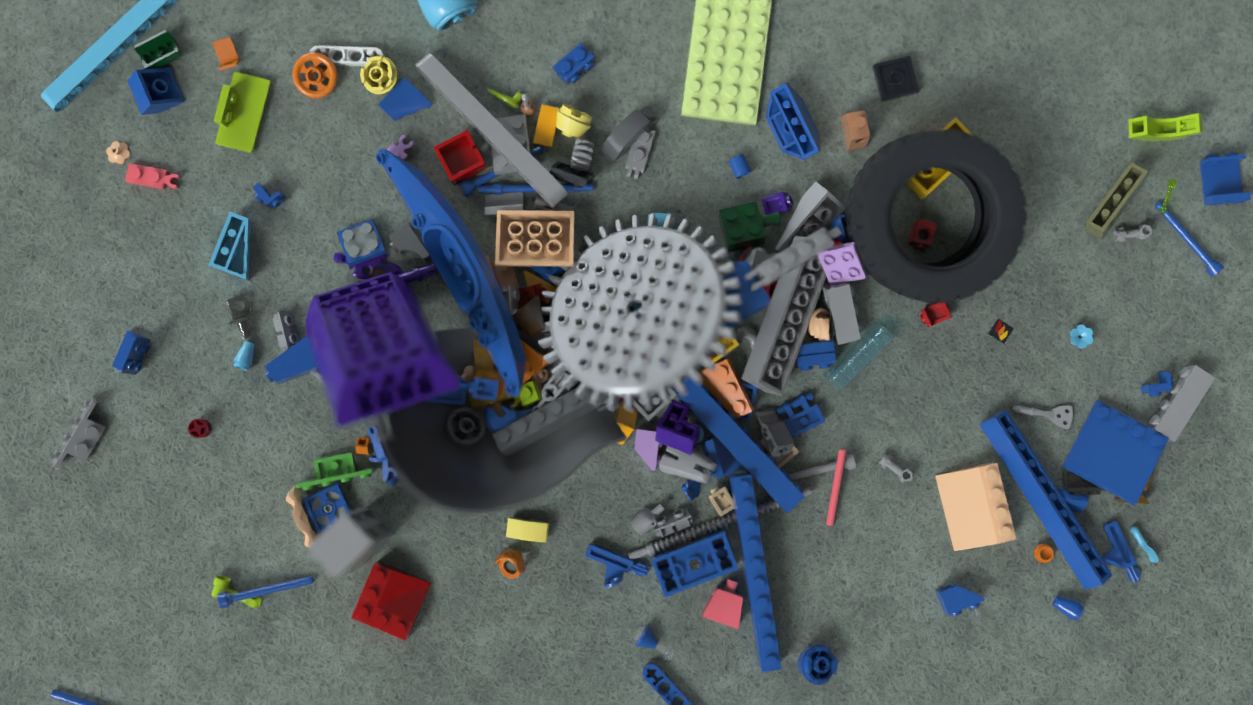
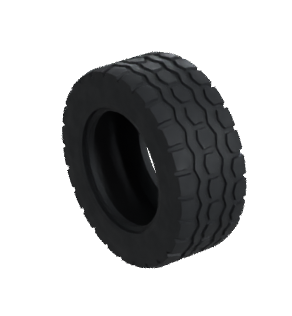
[845,130,1027,303]

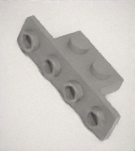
[51,397,105,469]

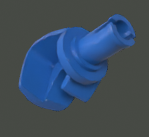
[484,406,533,433]

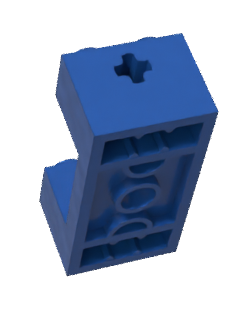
[650,530,738,597]

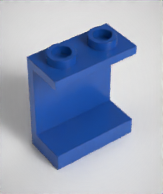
[1200,152,1251,206]

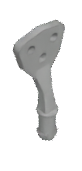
[1012,405,1073,429]

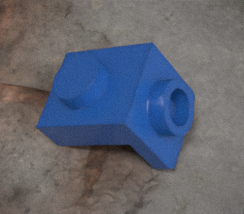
[252,183,286,208]
[1141,371,1173,397]

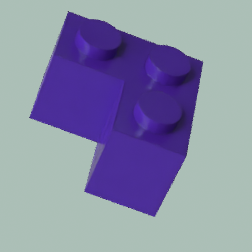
[655,399,701,455]

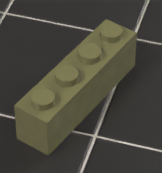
[1085,162,1148,240]

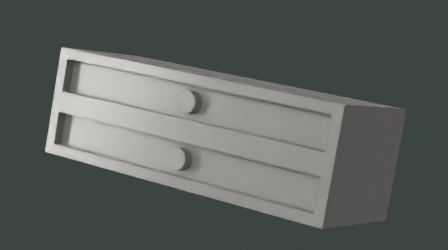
[307,506,396,579]

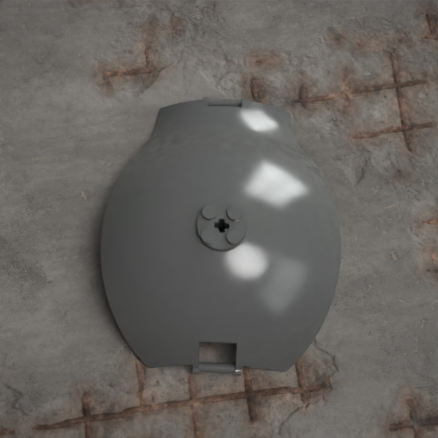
[375,327,627,514]

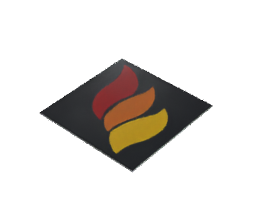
[988,318,1014,344]

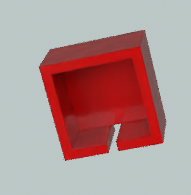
[433,130,487,185]

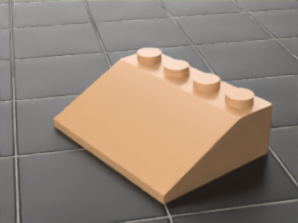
[495,210,575,266]
[935,463,1016,551]

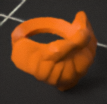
[495,549,525,579]

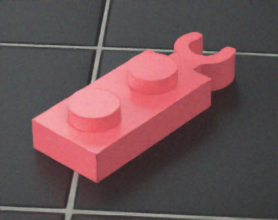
[125,163,181,190]

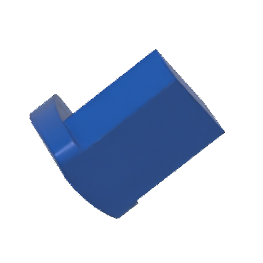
[1057,488,1089,513]

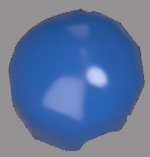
[831,215,849,243]

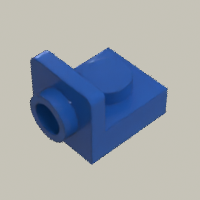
[469,378,499,400]

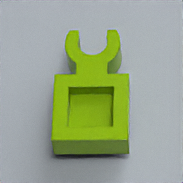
[507,381,542,409]

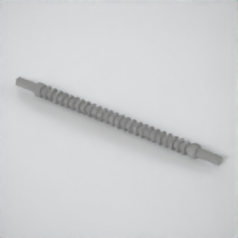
[628,487,811,560]

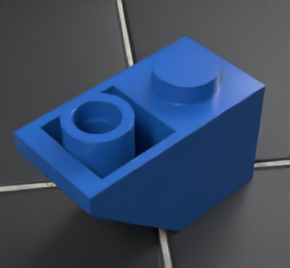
[935,584,985,616]

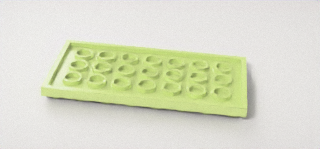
[681,0,772,125]

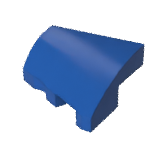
[378,77,432,121]

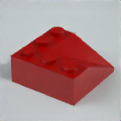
[351,561,431,641]

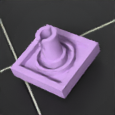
[818,242,868,284]

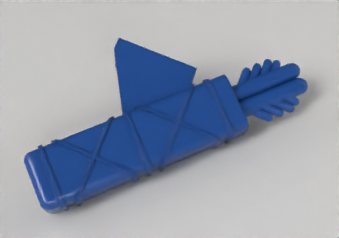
[1101,521,1141,583]
[585,543,649,588]

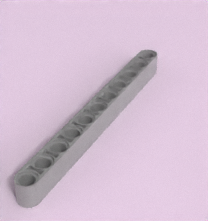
[415,53,568,207]

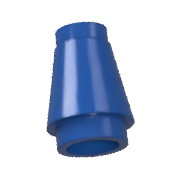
[1052,595,1084,620]

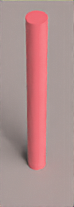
[826,449,847,526]

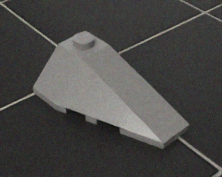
[775,181,846,252]

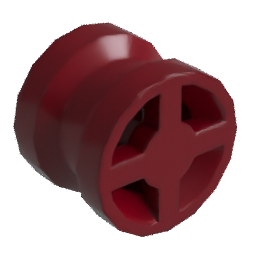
[188,419,212,438]

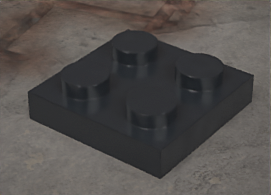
[872,56,919,102]
[549,161,593,188]

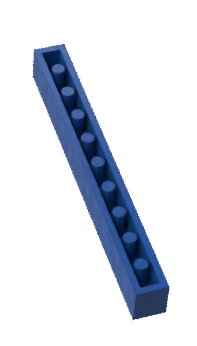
[661,360,805,513]
[979,409,1112,589]
[729,472,782,672]

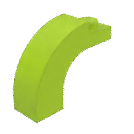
[1128,113,1203,141]

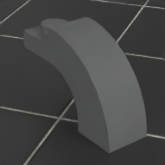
[601,105,660,161]

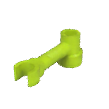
[211,575,262,609]

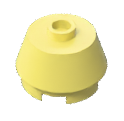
[360,56,399,94]
[556,104,593,138]

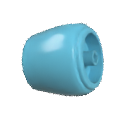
[417,0,478,31]

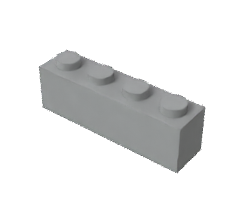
[1149,365,1215,442]

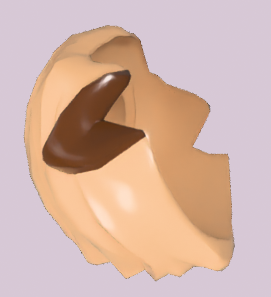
[808,308,831,341]

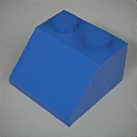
[127,67,185,115]

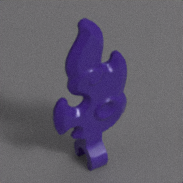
[333,253,404,279]

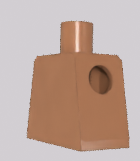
[840,110,870,151]

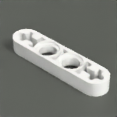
[310,46,384,66]

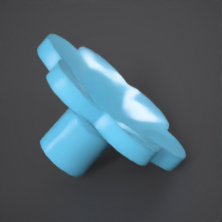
[1070,324,1094,349]

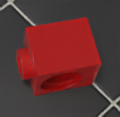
[909,219,937,250]

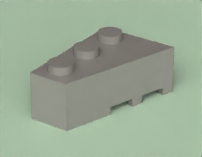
[822,281,862,345]

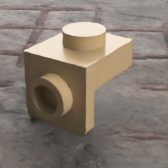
[708,485,734,517]

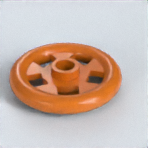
[292,52,338,99]

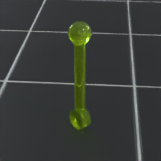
[1159,180,1176,214]

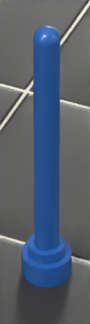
[459,146,543,197]
[1155,202,1224,277]
[217,576,314,609]

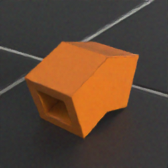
[355,437,372,454]

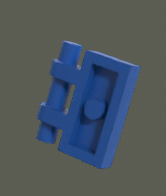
[776,392,825,438]

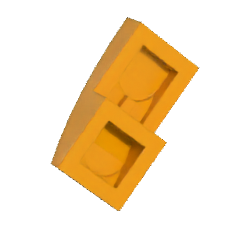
[533,104,560,147]

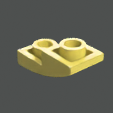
[506,517,549,543]

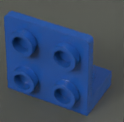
[112,331,151,375]

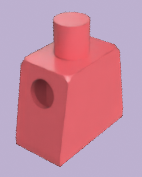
[702,579,743,629]

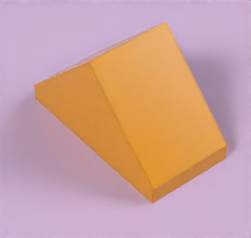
[614,402,638,445]

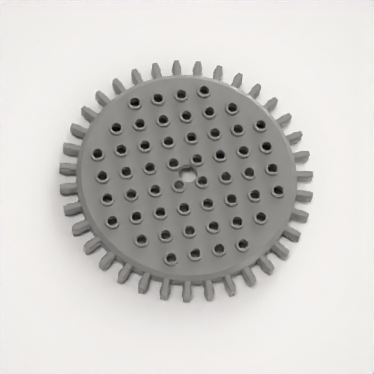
[539,214,742,411]

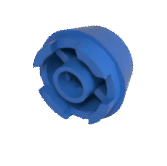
[798,644,838,685]

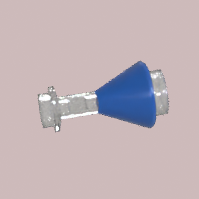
[633,626,676,660]

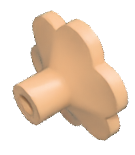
[106,141,130,164]

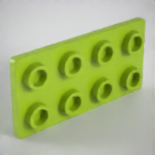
[213,72,271,153]

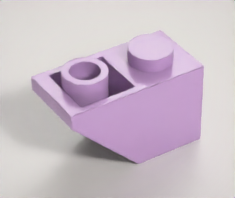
[634,429,662,471]

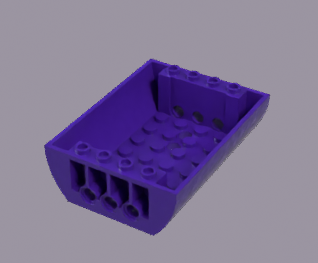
[306,272,460,428]

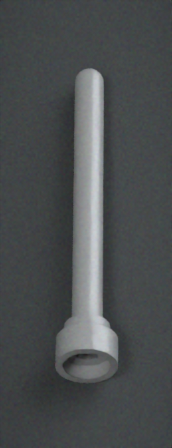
[789,454,856,481]

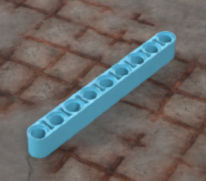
[41,0,178,112]

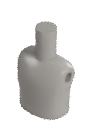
[630,503,665,536]

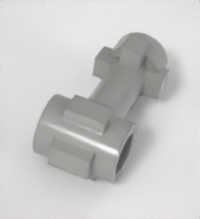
[1113,224,1152,243]
[878,454,913,483]

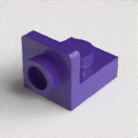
[761,192,793,215]

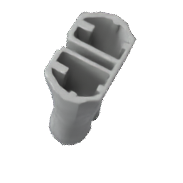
[659,446,717,484]

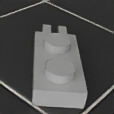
[625,129,655,179]

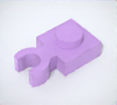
[387,135,414,161]

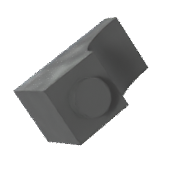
[389,224,431,262]

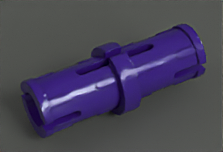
[398,262,439,283]

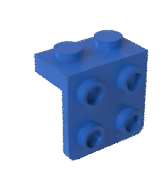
[702,438,744,479]

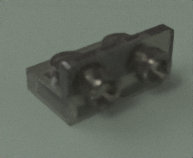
[1061,468,1106,495]

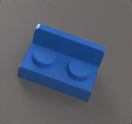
[552,43,596,85]

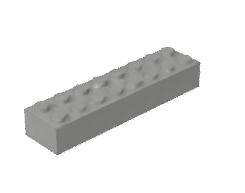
[742,236,826,396]

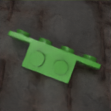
[296,452,376,490]

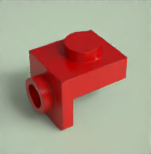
[920,303,953,328]

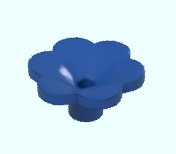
[682,479,700,501]

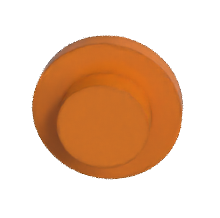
[1034,544,1054,563]

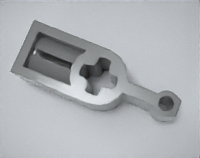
[532,372,578,412]

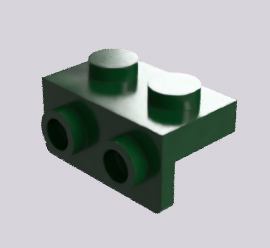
[134,29,182,69]

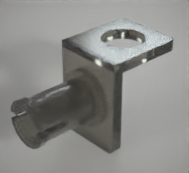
[227,294,254,340]

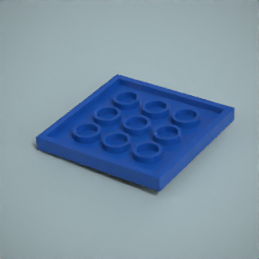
[1062,400,1169,506]

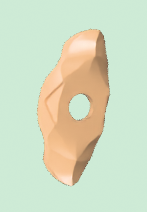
[286,486,319,547]

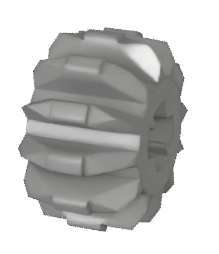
[570,138,594,171]

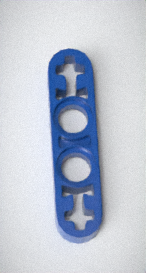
[642,663,693,705]

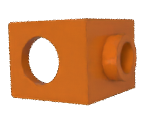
[212,37,240,71]

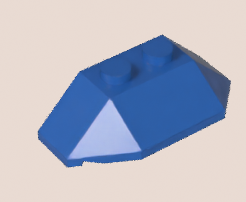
[766,83,821,160]

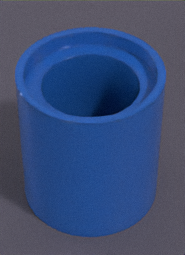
[728,154,752,179]

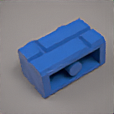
[795,340,836,371]

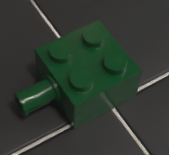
[719,201,781,252]

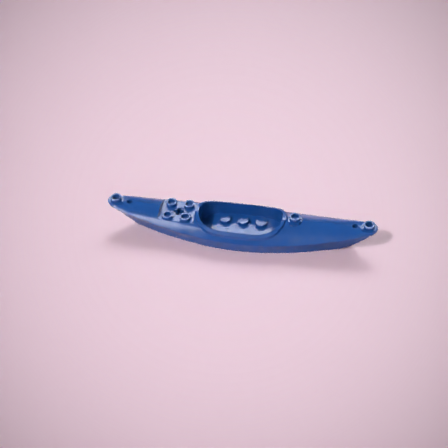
[376,148,526,397]

